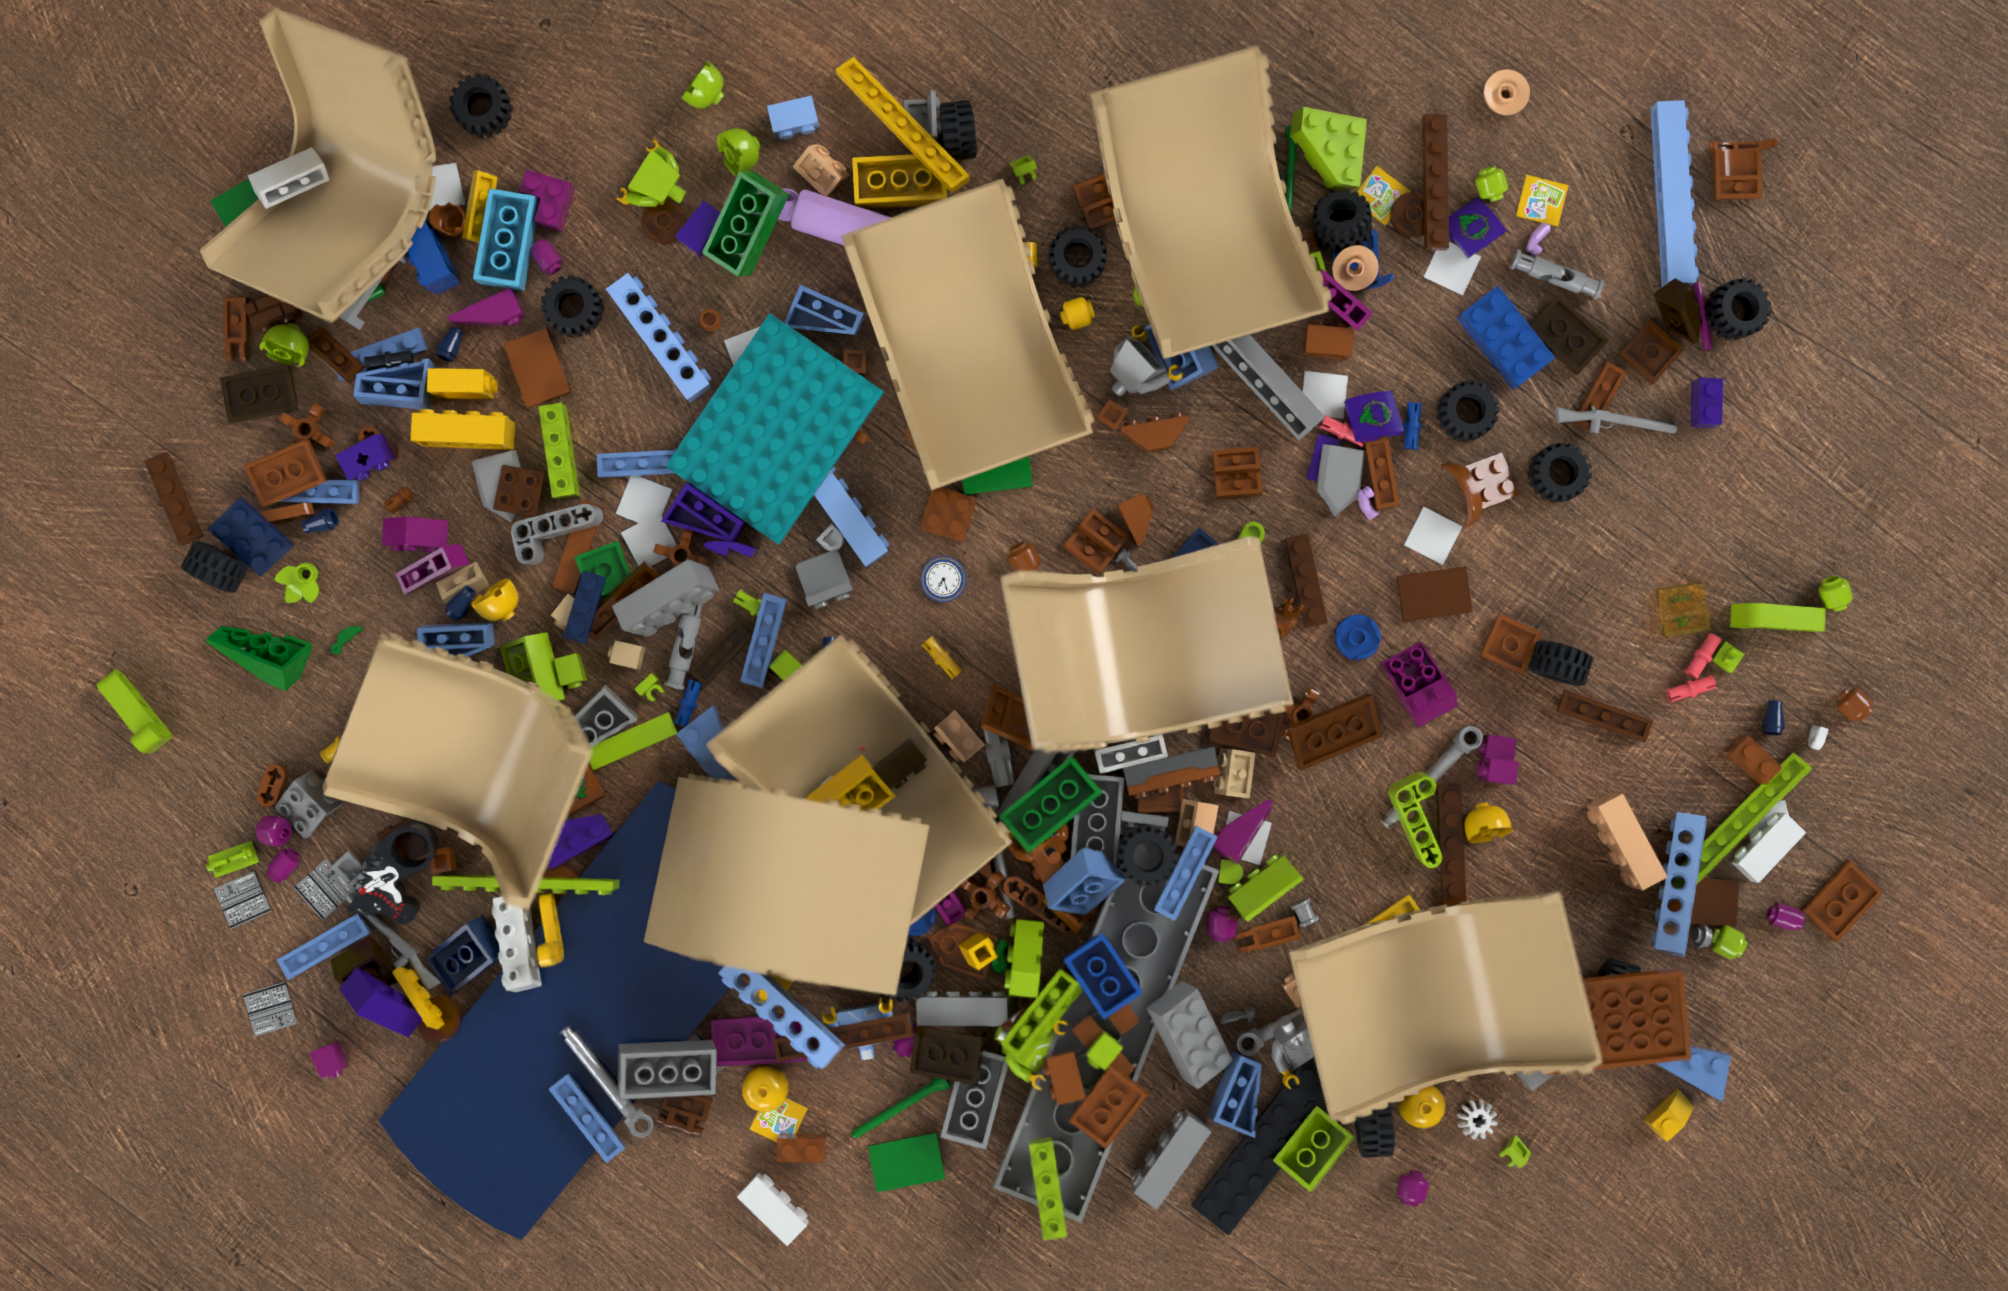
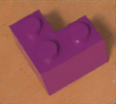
[519,169,575,232]
[382,516,448,553]
[1476,735,1519,785]

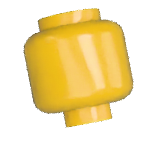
[1059,297,1095,330]

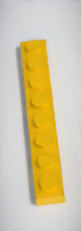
[836,57,970,193]

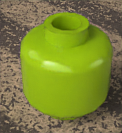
[1475,166,1509,202]
[1818,575,1853,611]
[1712,925,1748,960]

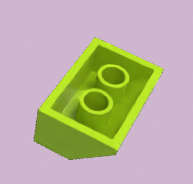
[500,632,565,701]
[1226,854,1304,922]
[1273,1106,1356,1192]

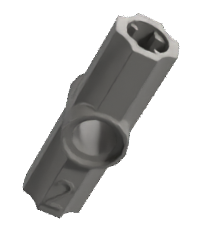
[981,719,1014,787]

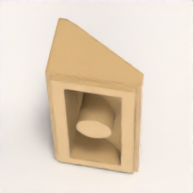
[436,562,489,604]

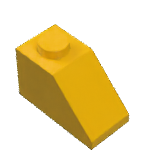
[1644,1088,1695,1142]

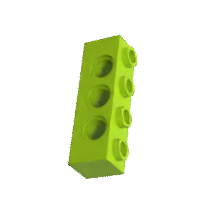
[538,403,580,500]
[1000,969,1082,1064]
[1029,1136,1067,1240]

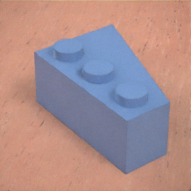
[784,285,867,335]
[353,358,436,409]
[417,622,495,656]
[676,706,736,781]
[1655,1045,1731,1102]
[1206,1050,1262,1138]

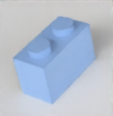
[767,95,820,140]

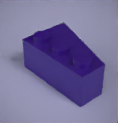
[661,483,747,542]
[547,814,614,871]
[339,967,422,1037]

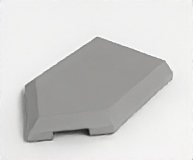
[1316,444,1366,516]
[472,450,521,522]

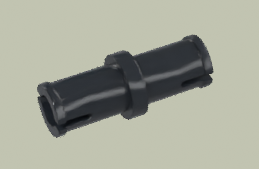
[364,349,414,371]

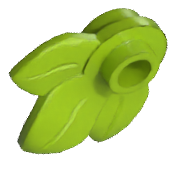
[274,562,319,603]

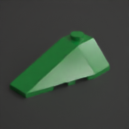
[206,626,313,691]

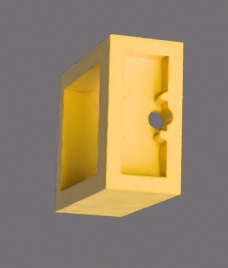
[427,368,498,399]

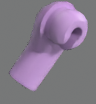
[1526,223,1551,257]
[1358,486,1378,521]

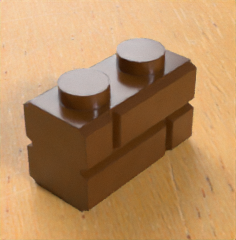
[244,294,302,334]

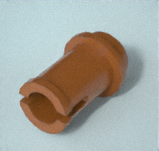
[384,486,415,514]

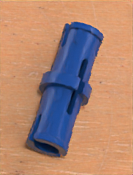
[1403,402,1422,450]
[673,679,703,727]

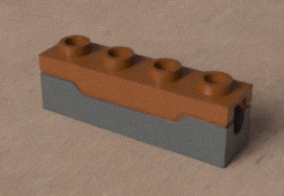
[1122,747,1220,799]

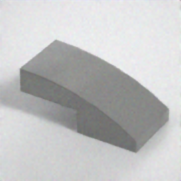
[331,849,363,893]

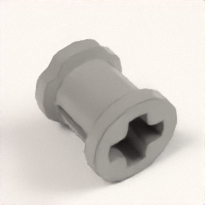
[1290,898,1319,927]

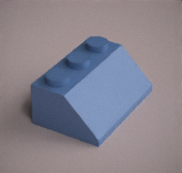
[1143,324,1219,390]
[1043,848,1126,915]

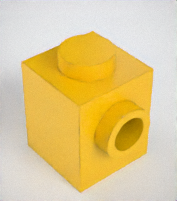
[958,933,998,970]

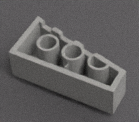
[574,684,638,747]
[916,991,1018,1026]

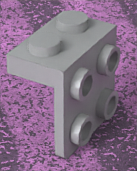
[903,90,941,147]
[796,550,854,610]
[275,770,344,839]

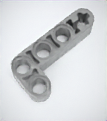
[511,504,603,565]

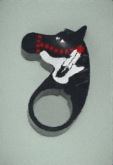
[347,821,438,924]

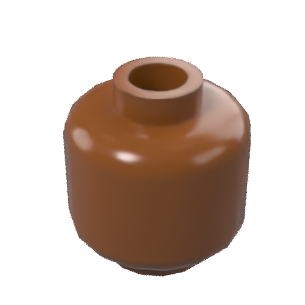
[1007,541,1041,572]
[1837,687,1874,722]

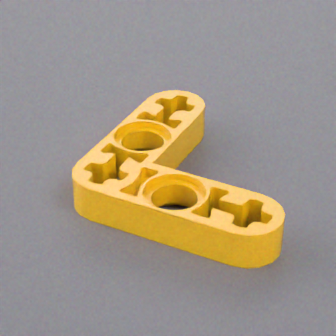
[537,893,564,967]

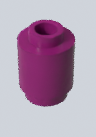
[530,239,563,275]
[265,848,301,883]
[1766,902,1805,931]
[892,1023,917,1058]

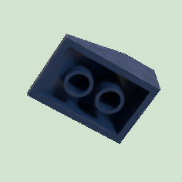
[424,915,500,996]

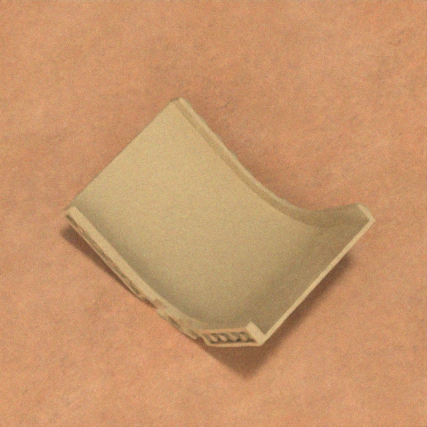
[200,8,436,322]
[1091,46,1331,359]
[841,178,1094,490]
[1001,537,1293,752]
[322,633,592,910]
[706,634,1012,925]
[644,774,929,995]
[1289,891,1602,1124]

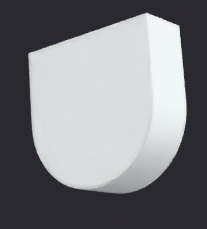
[816,524,844,551]
[1808,725,1829,750]

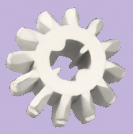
[1457,1099,1497,1140]

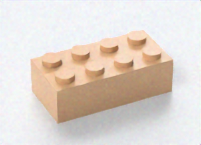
[1586,792,1667,890]

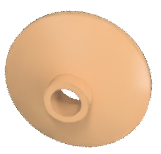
[1484,69,1530,115]
[1332,245,1379,291]

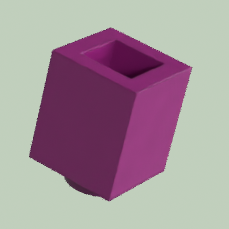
[310,1041,349,1079]

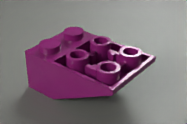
[1381,642,1458,728]

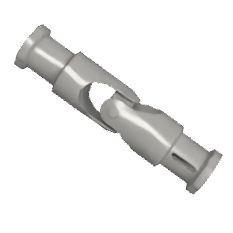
[1510,249,1604,300]
[664,602,706,690]

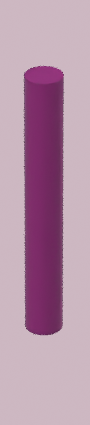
[1692,282,1714,351]

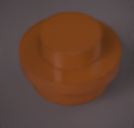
[699,309,722,332]

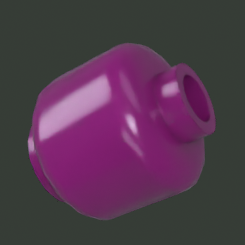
[256,815,292,847]
[1206,906,1238,942]
[1396,1170,1429,1207]

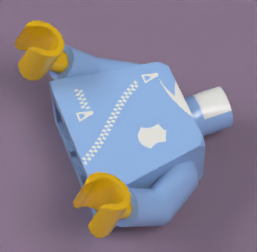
[821,998,893,1060]

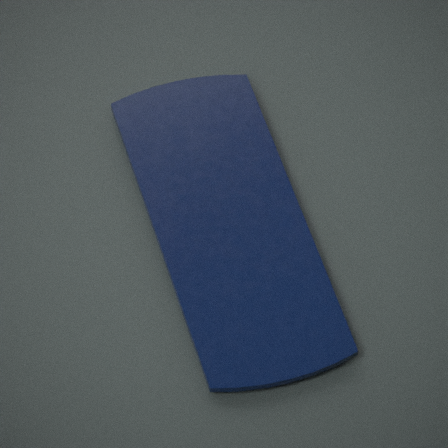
[378,781,729,1240]

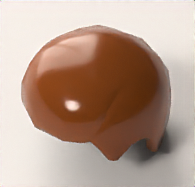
[428,202,466,238]

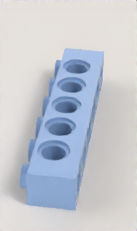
[606,273,712,403]
[1651,812,1707,957]
[718,966,845,1069]

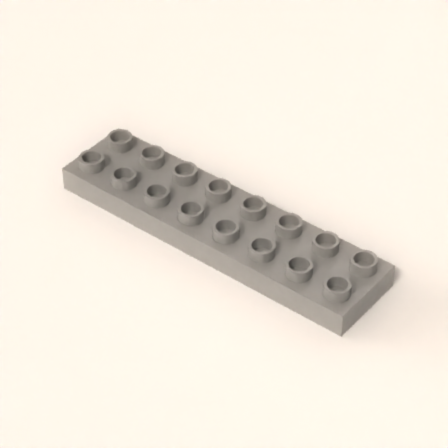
[994,842,1219,1223]

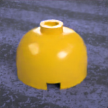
[471,578,519,622]
[1464,802,1513,843]
[742,1065,789,1112]
[1397,1085,1446,1129]

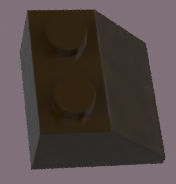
[1653,278,1702,344]
[872,738,928,789]
[330,936,397,986]

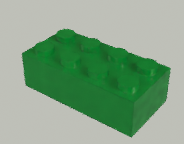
[702,171,789,277]
[999,756,1102,855]

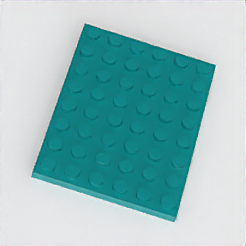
[666,313,884,545]

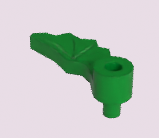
[330,626,363,655]

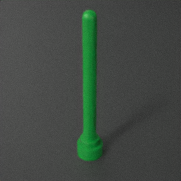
[1284,125,1297,214]
[851,1078,951,1139]

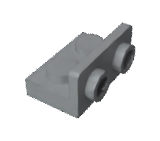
[1120,811,1168,835]

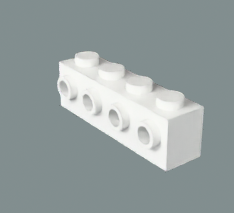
[492,896,542,992]

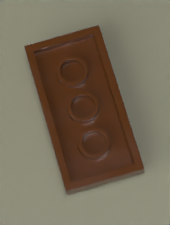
[1286,693,1383,771]

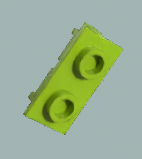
[206,841,259,878]

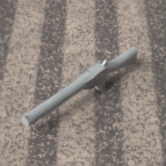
[1555,406,1677,434]
[346,892,441,991]

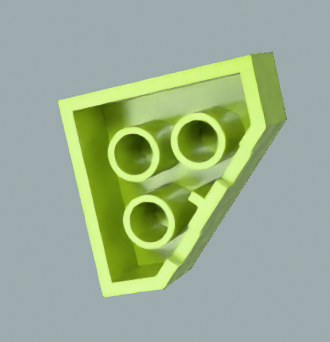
[1290,107,1367,192]
[1005,918,1044,998]

